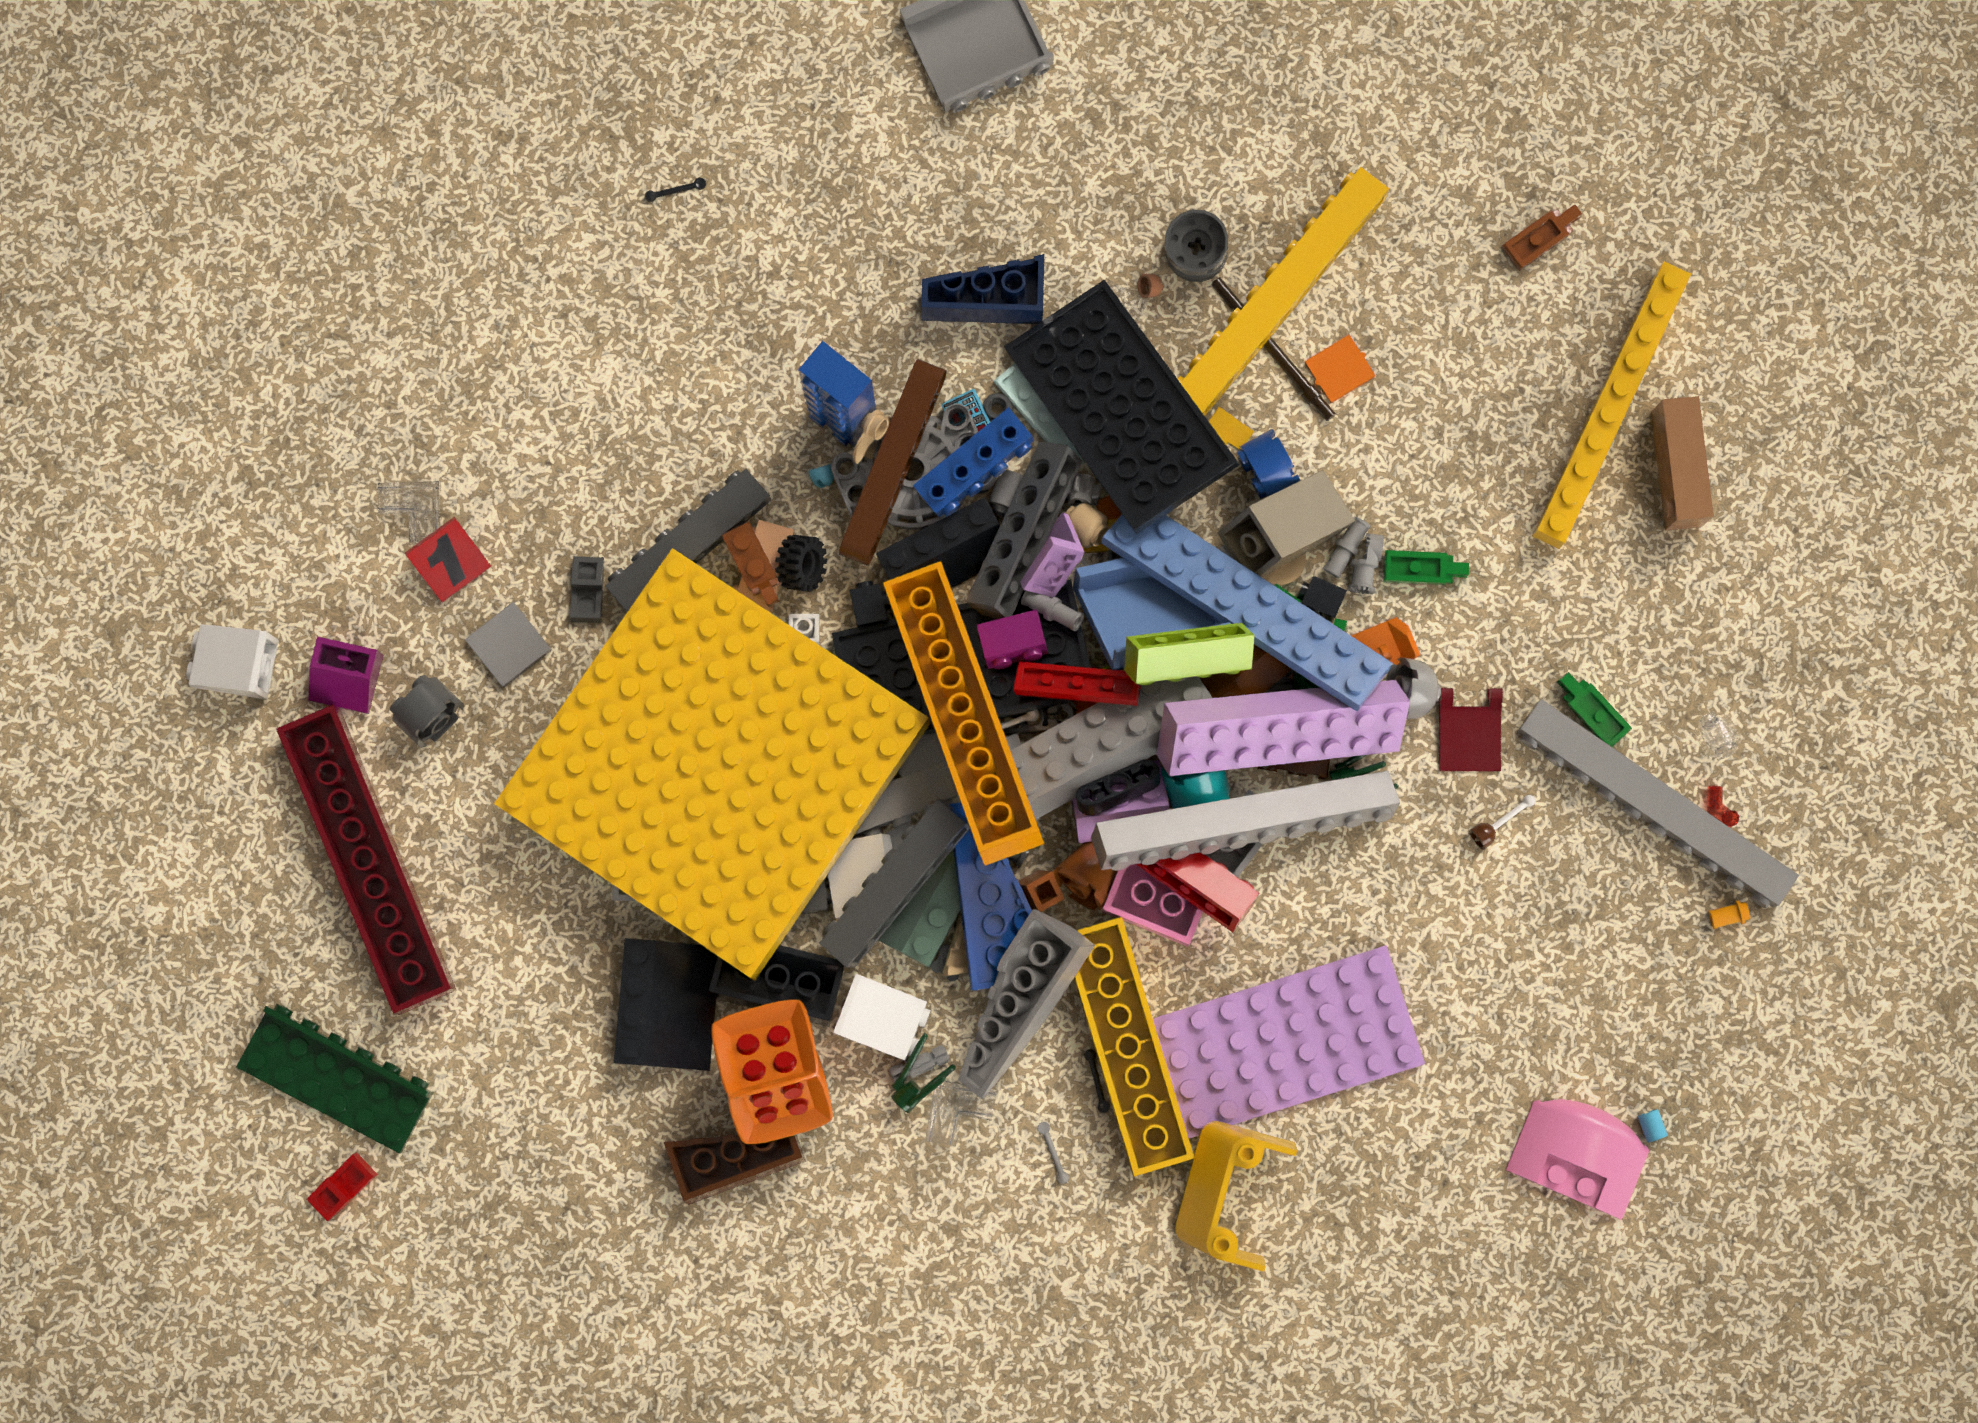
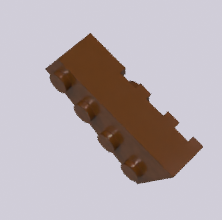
[664,1134,806,1205]

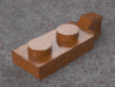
[1501,205,1582,271]
[722,522,779,607]

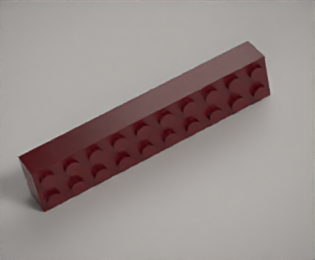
[276,704,457,1015]

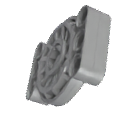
[831,403,997,530]

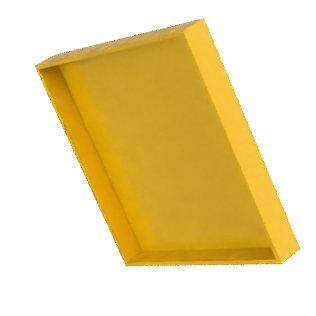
[494,548,931,981]

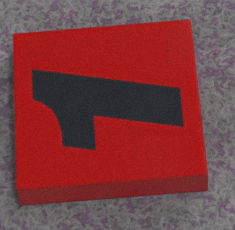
[405,517,492,602]

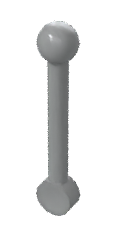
[1038,1122,1069,1184]

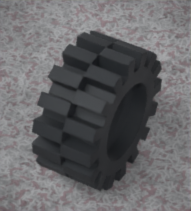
[775,535,827,592]

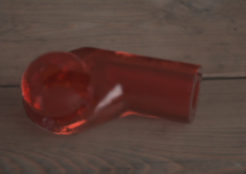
[1707,786,1739,828]

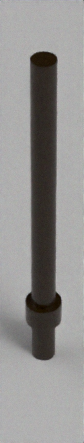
[1211,277,1336,421]

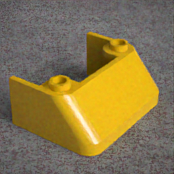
[1175,1121,1297,1272]

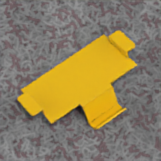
[1209,407,1255,450]

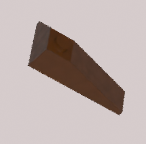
[1200,644,1292,698]

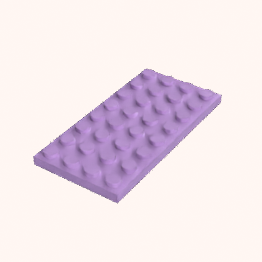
[1153,945,1425,1138]

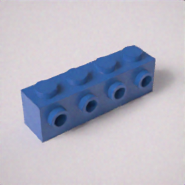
[913,407,1034,518]

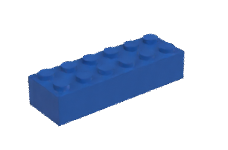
[798,340,876,448]

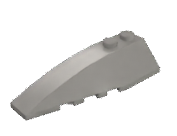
[958,909,1095,1099]

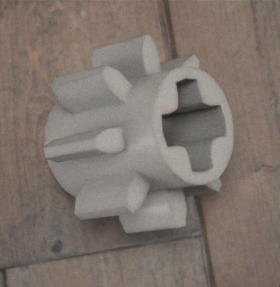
[1065,474,1101,507]

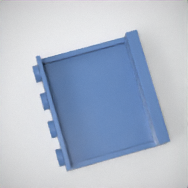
[1073,558,1231,670]

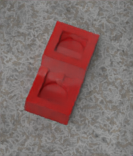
[306,1152,378,1222]

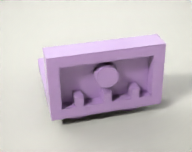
[1020,513,1085,597]

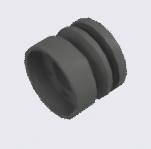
[1165,209,1228,282]

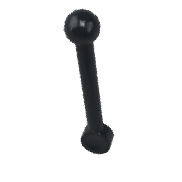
[645,177,706,202]
[1084,1049,1110,1113]

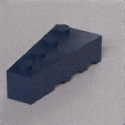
[921,254,1045,324]

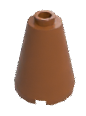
[1052,842,1118,910]

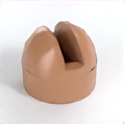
[1137,274,1164,298]

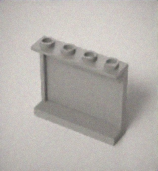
[900,0,1054,113]

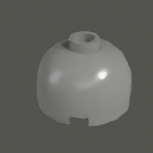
[1386,657,1441,720]

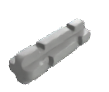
[889,1045,950,1082]

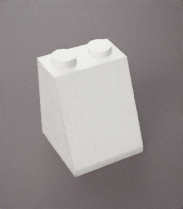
[186,624,279,700]
[833,974,931,1061]

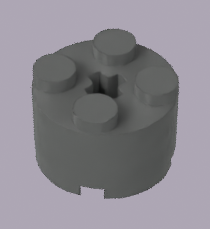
[390,675,464,748]

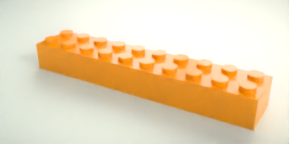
[883,561,1045,866]

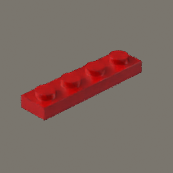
[1014,662,1141,706]

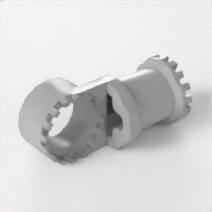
[1348,533,1384,594]

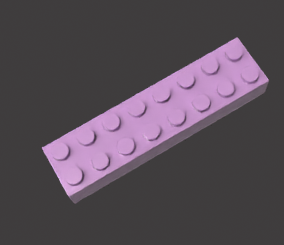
[1157,680,1410,776]

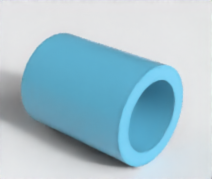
[1637,1109,1668,1143]

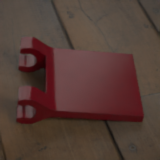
[1439,688,1503,771]

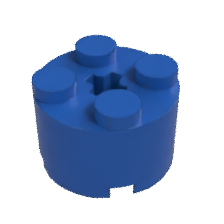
[1237,429,1300,499]

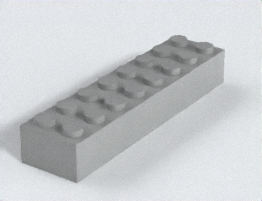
[1011,676,1212,819]

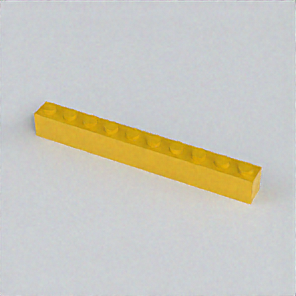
[1177,167,1389,416]
[1532,261,1691,549]

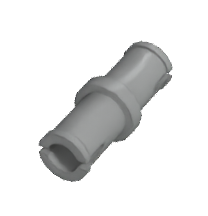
[1323,516,1371,579]
[1021,591,1084,631]

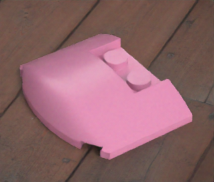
[1506,1099,1649,1220]

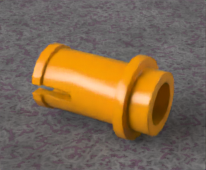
[1708,900,1750,929]

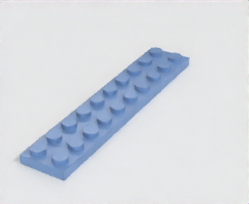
[1101,515,1393,711]

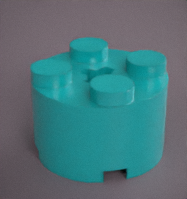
[1161,767,1230,809]

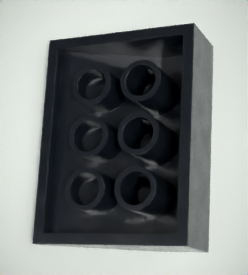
[614,938,718,1071]

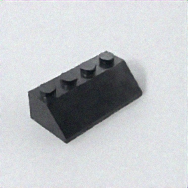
[876,497,1000,588]
[709,945,845,1027]

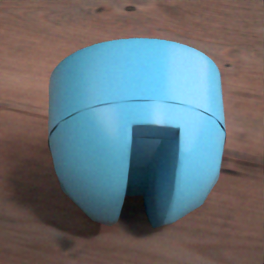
[808,464,834,488]

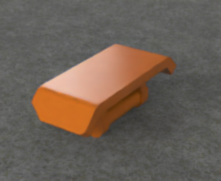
[1351,617,1420,665]

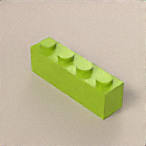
[1124,623,1254,685]

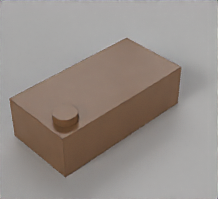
[1651,396,1714,531]

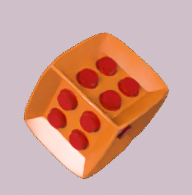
[711,1000,833,1144]

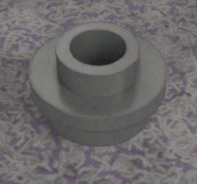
[983,393,1012,422]

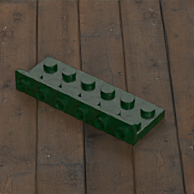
[236,1003,434,1154]

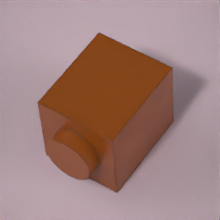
[1018,870,1065,912]

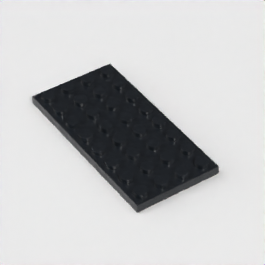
[1004,279,1239,534]
[832,579,1091,736]

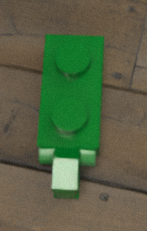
[1383,550,1469,585]
[1557,672,1632,747]

